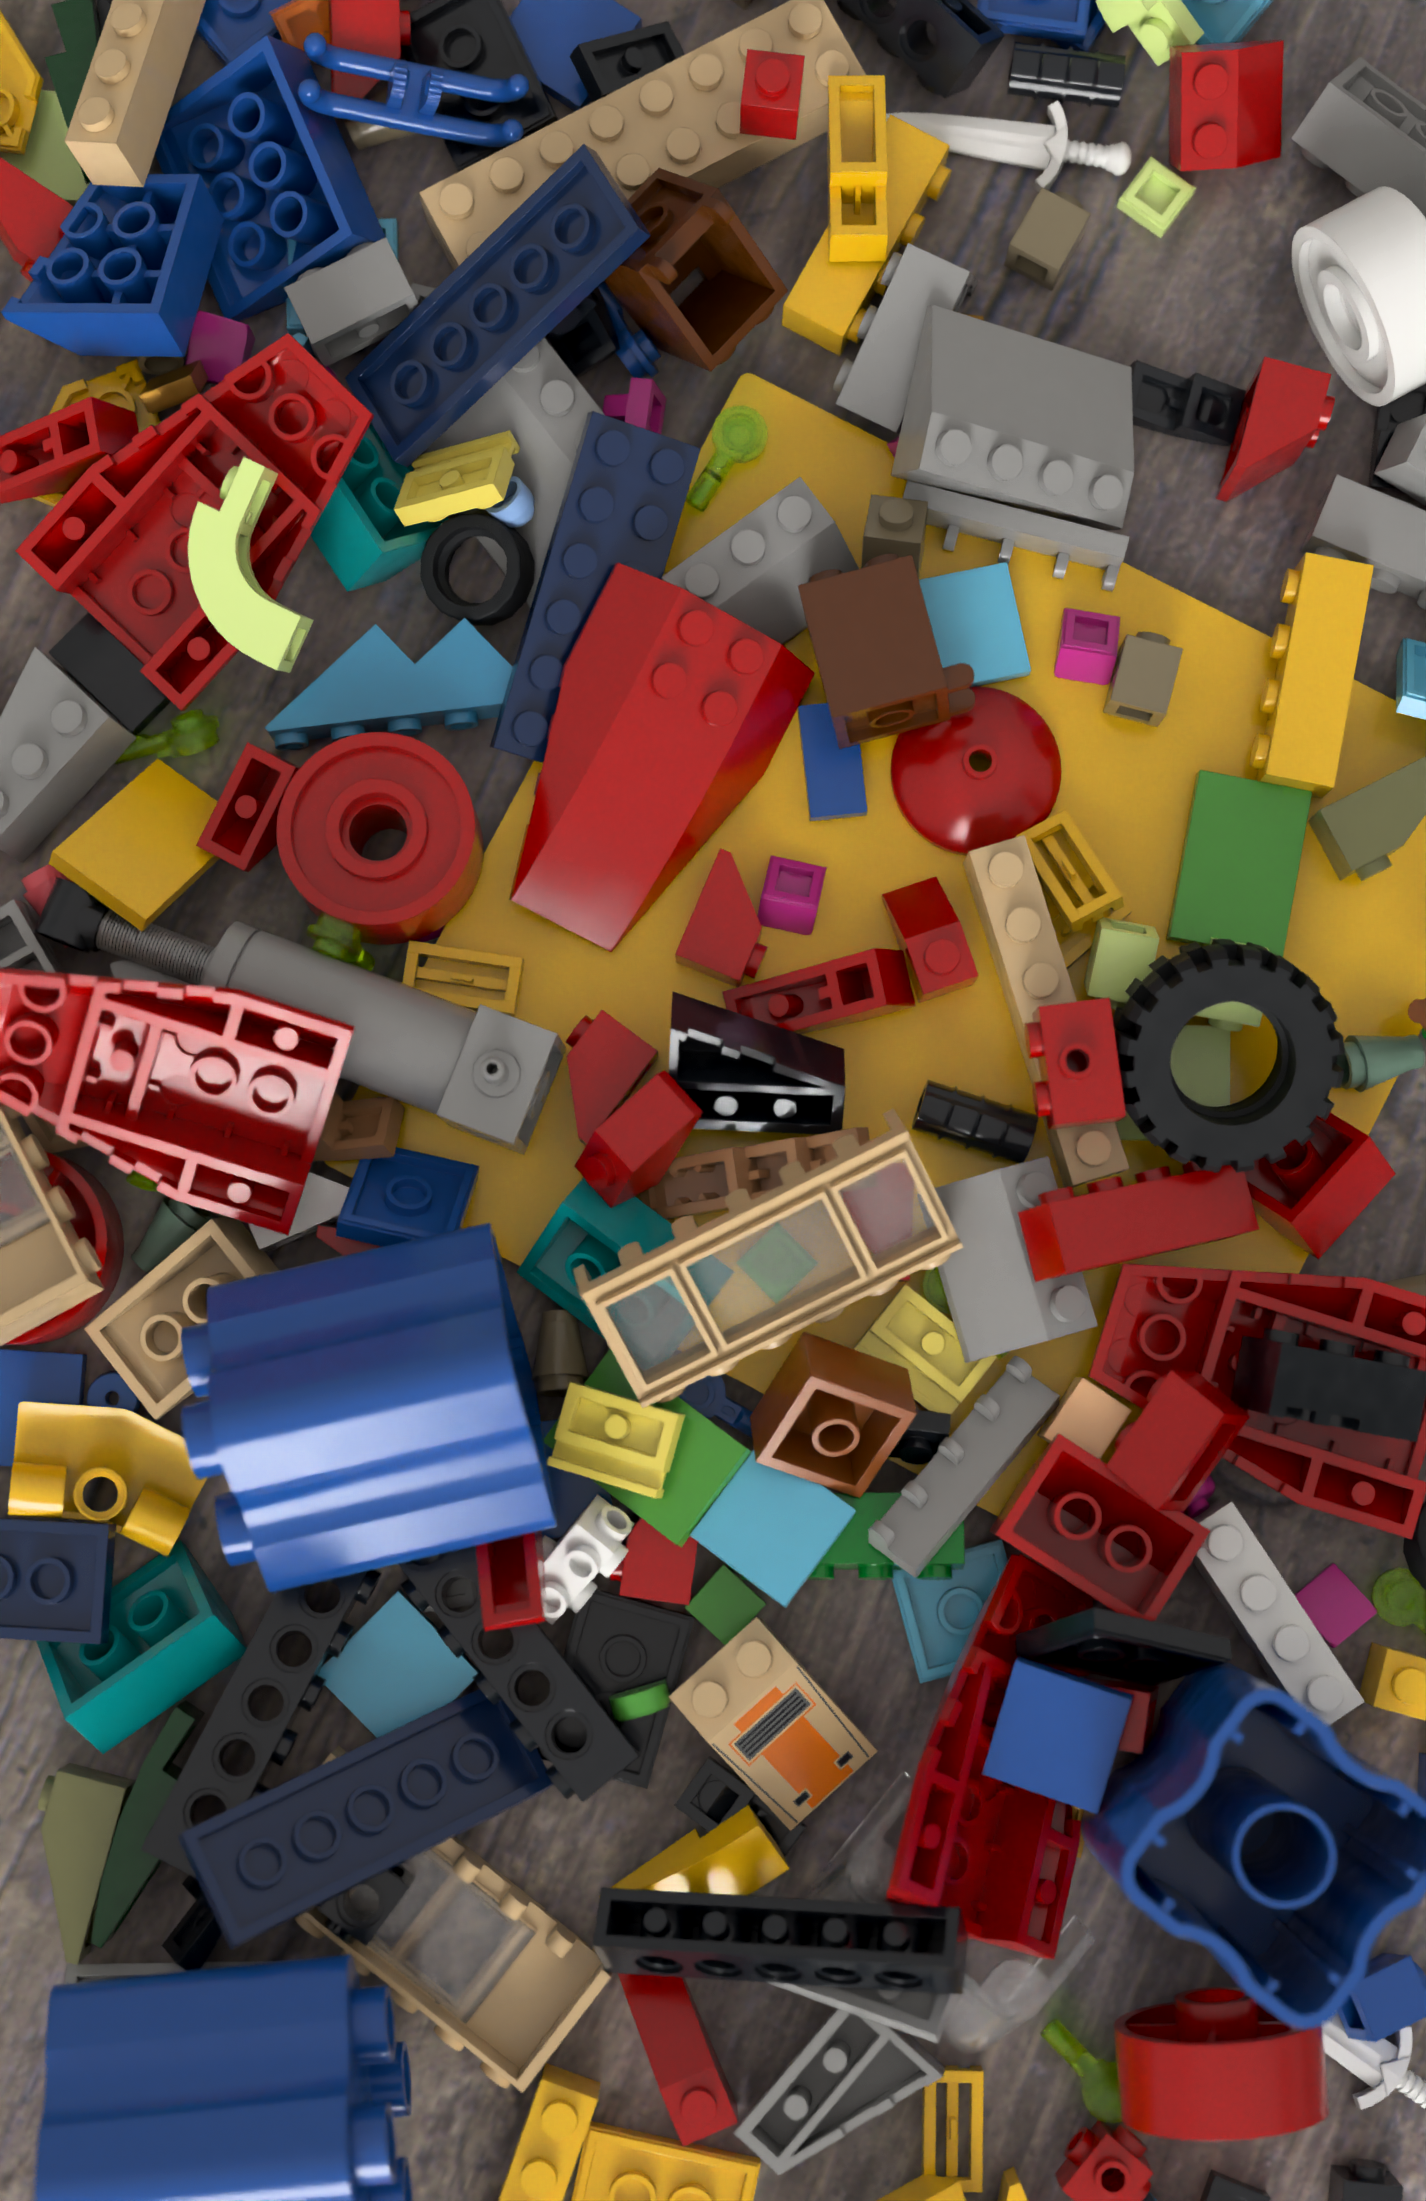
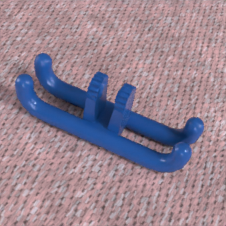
[298,33,529,147]

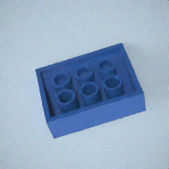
[155,35,385,322]

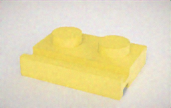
[394,430,520,527]
[853,1284,997,1414]
[547,1382,685,1499]

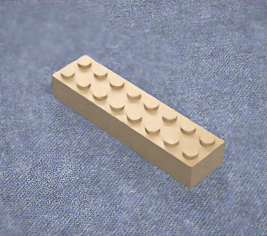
[419,0,866,270]

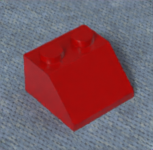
[1169,39,1284,171]
[1216,356,1335,502]
[1244,1112,1396,1260]

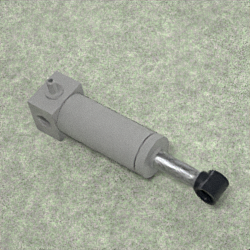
[35,878,566,1155]

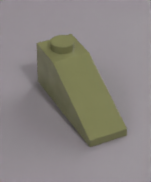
[1308,756,1426,881]
[38,1763,136,1965]

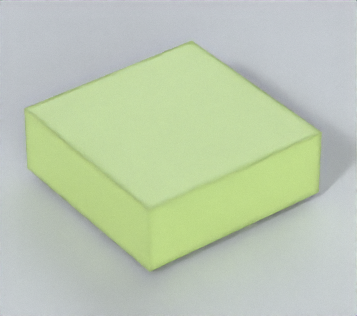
[1116,157,1196,238]

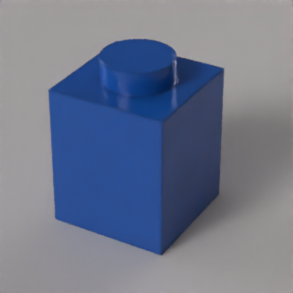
[1338,1953,1426,2042]

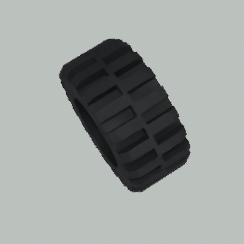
[1113,939,1345,1173]

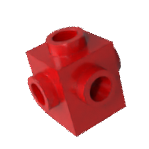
[1055,2118,1154,2201]

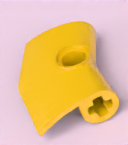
[8,1401,208,1557]

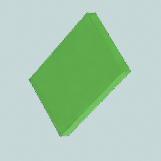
[1167,770,1312,957]
[544,1348,752,1547]

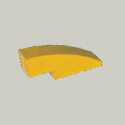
[828,75,888,262]
[599,1805,790,1898]

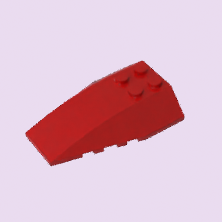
[15,333,375,711]
[509,563,815,952]
[0,968,355,1235]
[1088,1263,1426,1539]
[885,1555,1093,1960]

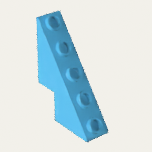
[264,618,513,751]

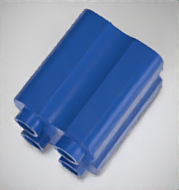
[181,1222,558,1593]
[1081,1663,1426,2029]
[35,1954,413,2201]

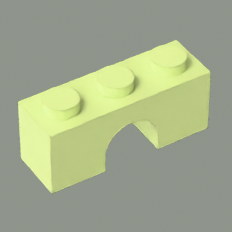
[1084,917,1269,1031]

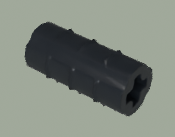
[1007,42,1126,108]
[912,1080,1038,1164]

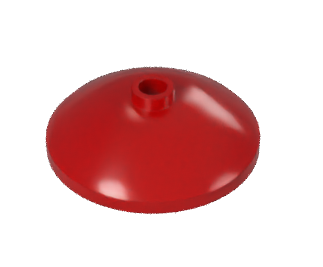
[890,686,1062,856]

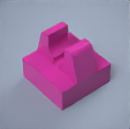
[602,378,666,434]

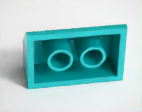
[310,423,449,592]
[516,1178,734,1369]
[36,1540,247,1754]

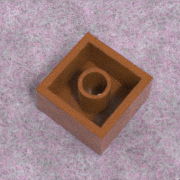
[750,1331,917,1498]

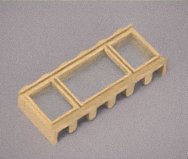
[573,1109,963,1408]

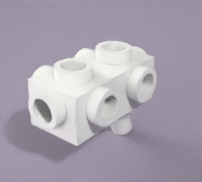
[543,1494,634,1625]

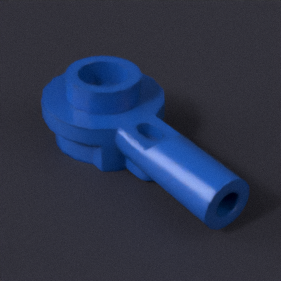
[598,282,661,378]
[678,1375,753,1439]

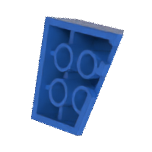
[1,174,224,357]

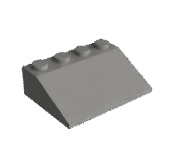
[891,304,1134,531]
[422,338,605,608]

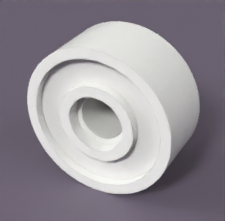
[1292,186,1426,406]

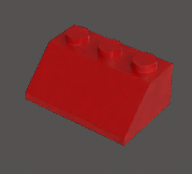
[989,1433,1210,1621]

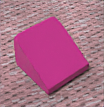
[186,310,255,384]
[1054,608,1120,685]
[757,855,826,935]
[1294,1563,1378,1648]

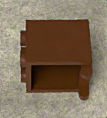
[604,168,788,372]
[798,554,975,749]

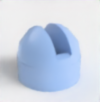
[486,476,535,528]

